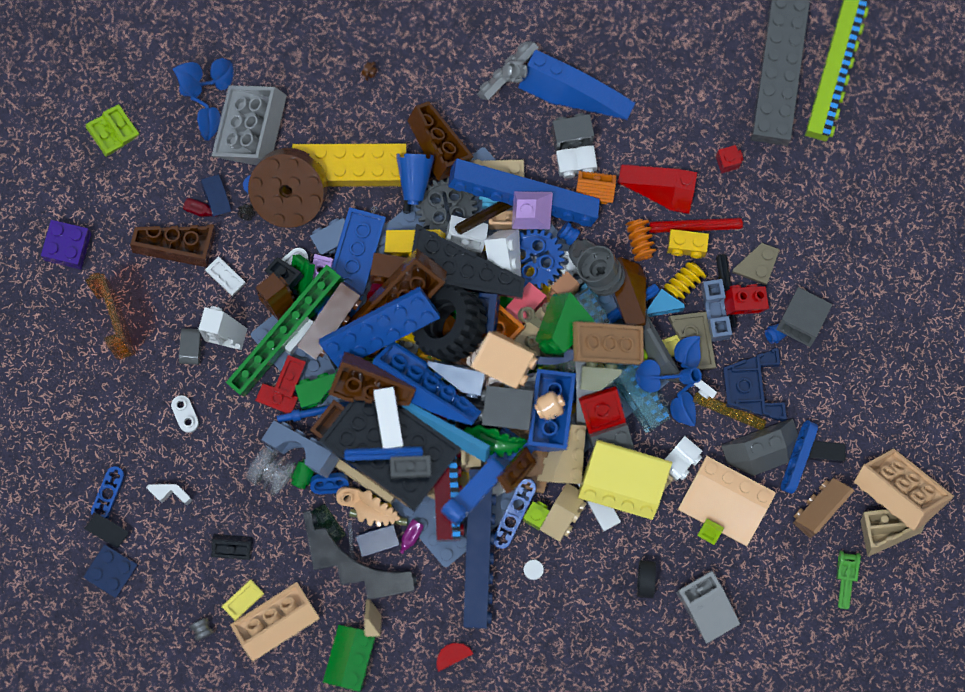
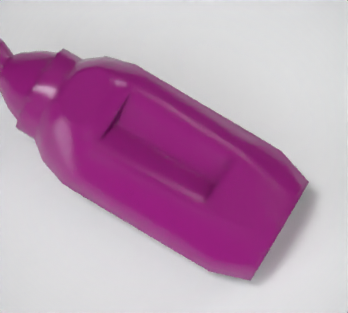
[400,519,424,554]

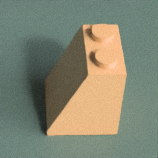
[471,331,538,389]

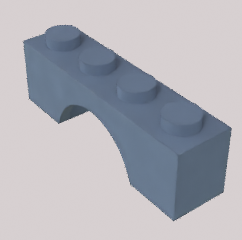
[261,421,339,479]

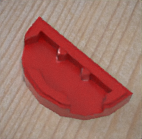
[436,643,474,672]

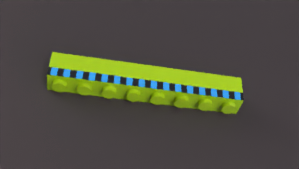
[805,0,869,142]

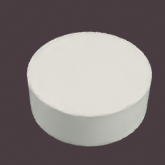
[524,560,543,580]

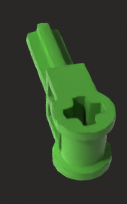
[836,551,860,609]

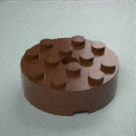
[248,148,328,228]

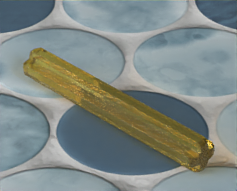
[693,392,766,430]

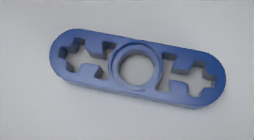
[91,466,125,519]

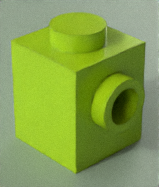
[523,501,550,530]

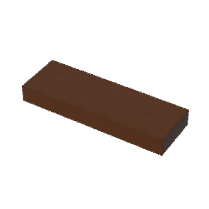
[496,447,537,494]

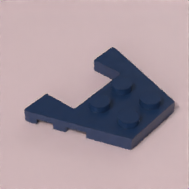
[722,348,787,421]

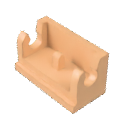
[488,210,526,230]

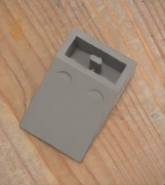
[676,571,740,644]

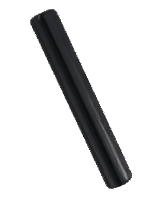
[716,254,737,328]

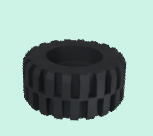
[412,284,487,363]

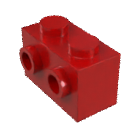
[724,284,769,315]

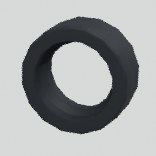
[637,560,656,598]

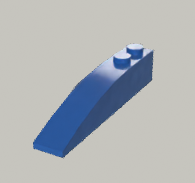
[518,49,635,120]
[372,342,482,425]

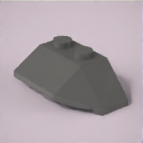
[643,313,681,383]
[721,418,798,476]

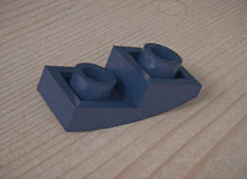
[200,174,231,216]

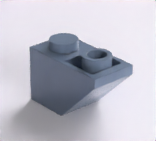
[310,218,345,257]

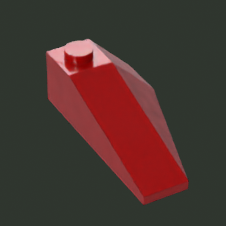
[618,165,697,214]

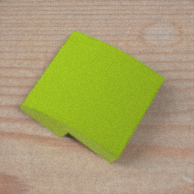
[86,104,139,157]

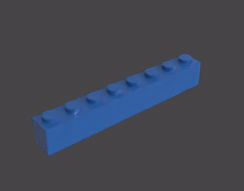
[448,159,600,227]

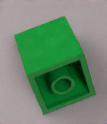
[535,292,595,354]

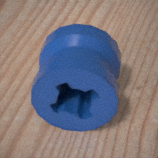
[557,222,580,246]

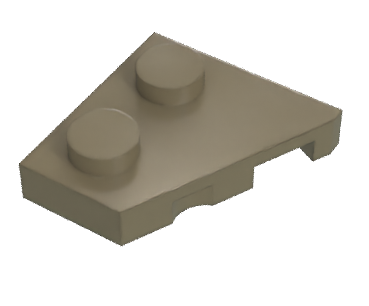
[732,243,780,285]

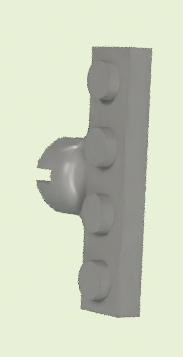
[477,42,539,100]

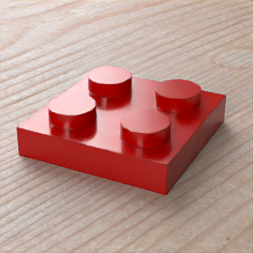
[578,386,626,434]

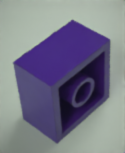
[41,220,91,269]

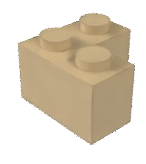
[540,483,587,542]

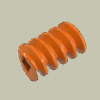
[625,219,657,261]

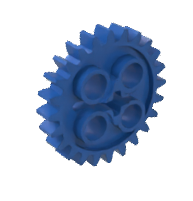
[520,229,566,290]

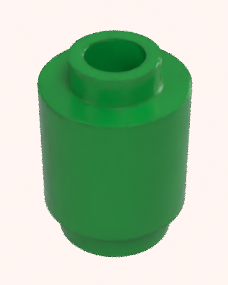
[291,459,315,490]

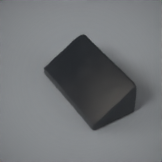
[807,441,846,463]
[84,512,129,548]
[211,534,252,560]

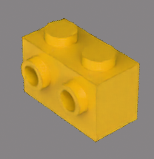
[667,229,709,259]

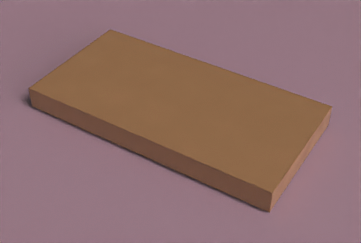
[573,322,644,365]

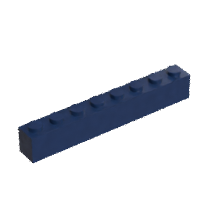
[463,469,496,628]

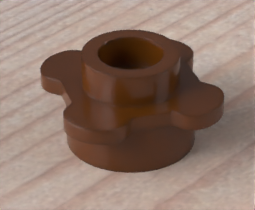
[361,62,377,81]

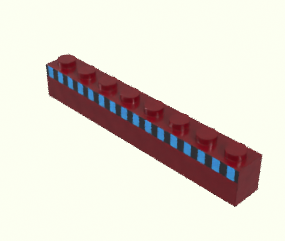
[431,383,464,542]

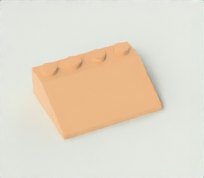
[854,449,954,531]
[678,456,776,546]

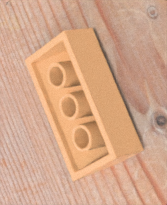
[230,582,320,662]

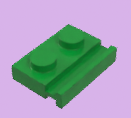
[291,254,315,295]

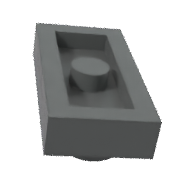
[390,456,431,478]

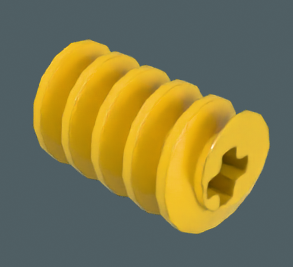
[664,262,706,299]

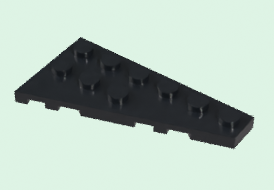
[411,223,525,300]

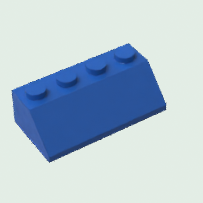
[528,369,576,452]

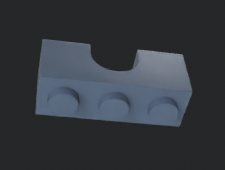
[701,279,732,342]

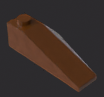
[612,257,646,326]
[329,352,416,406]

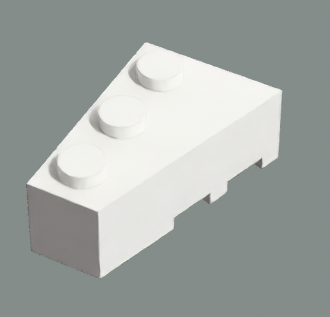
[484,229,521,277]
[199,306,248,350]

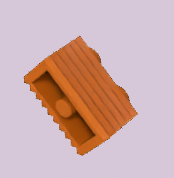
[576,171,616,204]

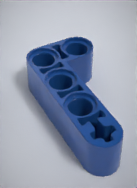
[441,457,505,526]

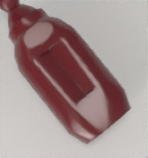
[183,198,218,217]

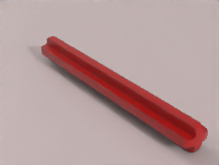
[649,218,743,233]

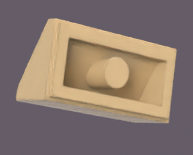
[364,599,381,636]

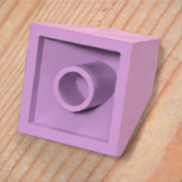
[512,192,553,229]

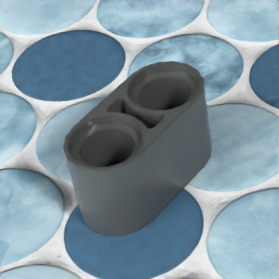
[179,328,202,365]

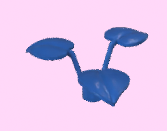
[173,58,233,141]
[635,336,702,426]

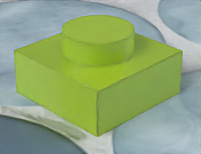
[697,519,724,545]

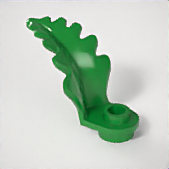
[463,425,527,457]

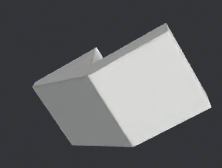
[146,484,192,505]

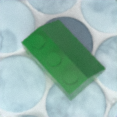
[323,625,376,692]

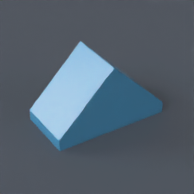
[646,289,685,317]

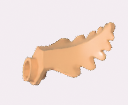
[336,487,400,527]

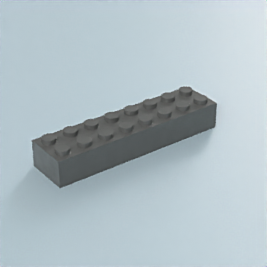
[750,0,810,146]

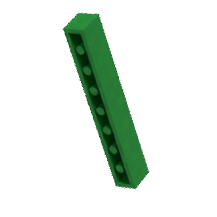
[226,264,345,396]

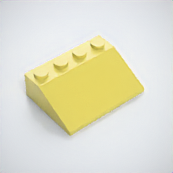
[578,440,672,520]

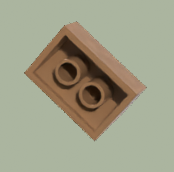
[793,478,854,538]

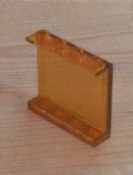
[85,273,136,360]

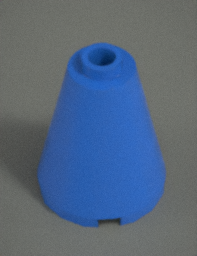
[396,154,434,205]

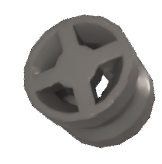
[190,618,214,641]

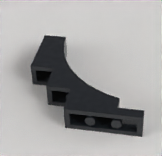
[303,509,417,600]

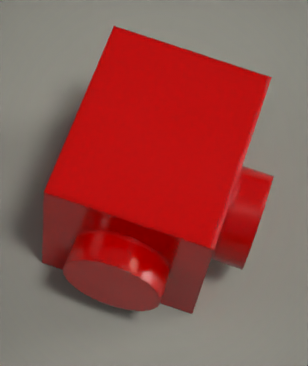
[716,145,743,173]

